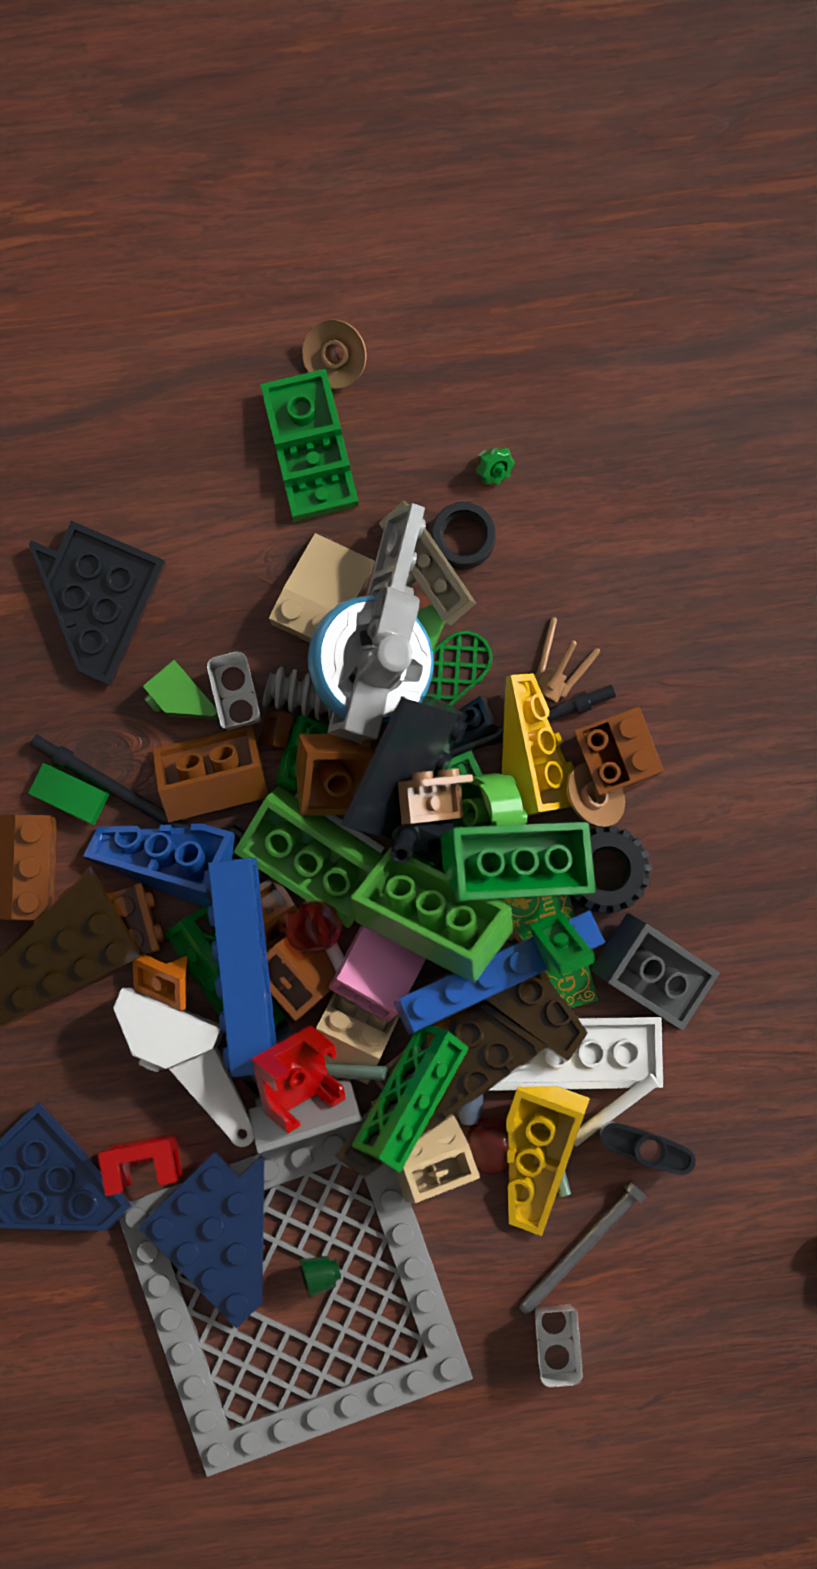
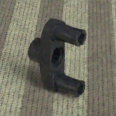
[390,819,457,867]
[599,1121,696,1175]

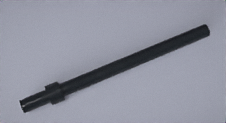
[449,685,616,758]
[30,734,191,828]

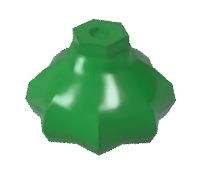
[476,447,515,485]

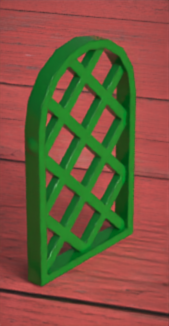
[425,631,493,706]

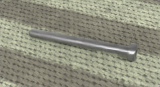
[519,1180,647,1314]

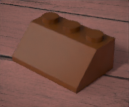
[153,724,269,822]
[0,815,57,921]

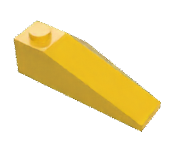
[502,673,574,816]
[506,1086,590,1236]

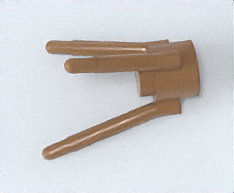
[535,617,600,703]

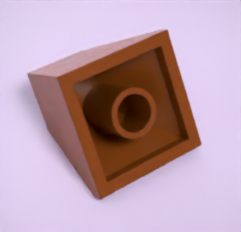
[296,734,375,816]

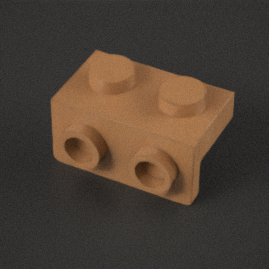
[398,769,473,824]

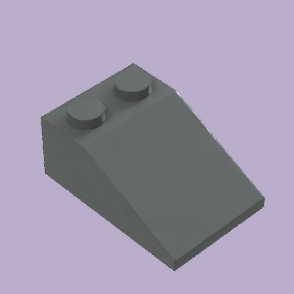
[590,912,720,1031]

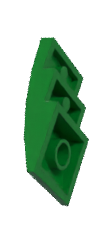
[260,369,359,522]

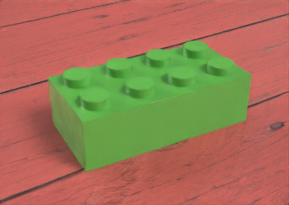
[351,848,513,983]

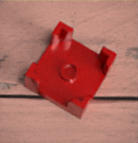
[252,1026,346,1134]
[98,1134,184,1196]

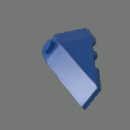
[83,824,235,908]

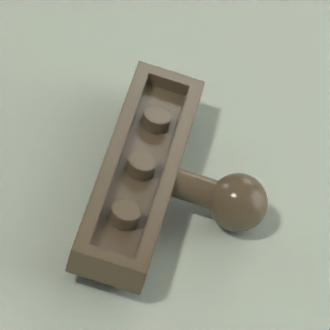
[379,501,476,626]

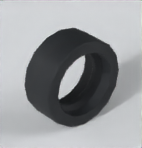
[432,502,496,569]

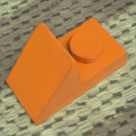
[133,954,188,1011]

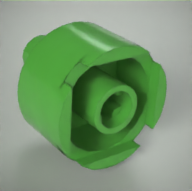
[447,773,527,828]

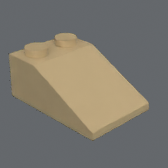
[269,533,376,643]

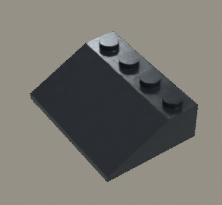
[341,696,467,838]

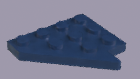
[0,1103,134,1231]
[138,1151,265,1329]

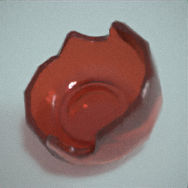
[285,901,342,954]
[466,1117,509,1175]

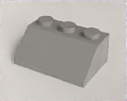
[248,1078,362,1154]

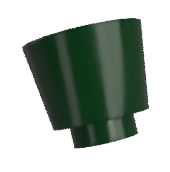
[299,1256,341,1298]

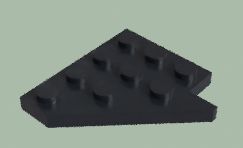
[29,521,166,686]

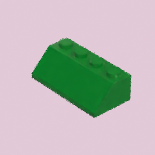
[440,822,595,901]

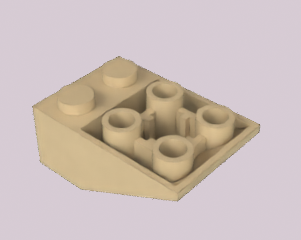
[371,1100,480,1203]

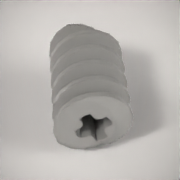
[263,666,333,723]

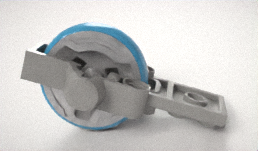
[308,503,434,743]

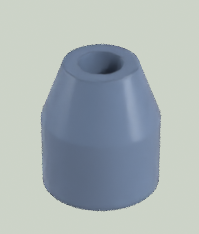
[457,1095,483,1125]

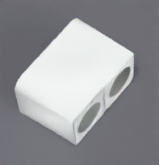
[207,652,261,730]
[535,1304,583,1387]

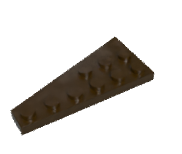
[0,866,140,1025]
[433,872,588,1062]
[335,1000,547,1179]

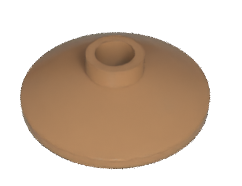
[302,320,367,389]
[566,762,625,828]

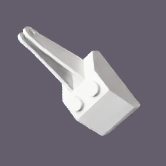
[114,988,254,1147]

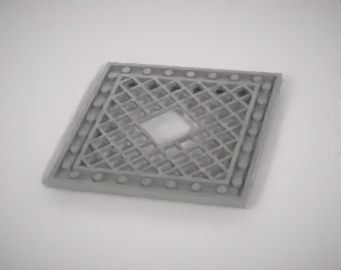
[119,1115,473,1477]

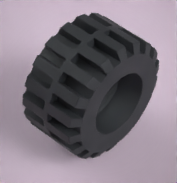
[569,825,652,914]

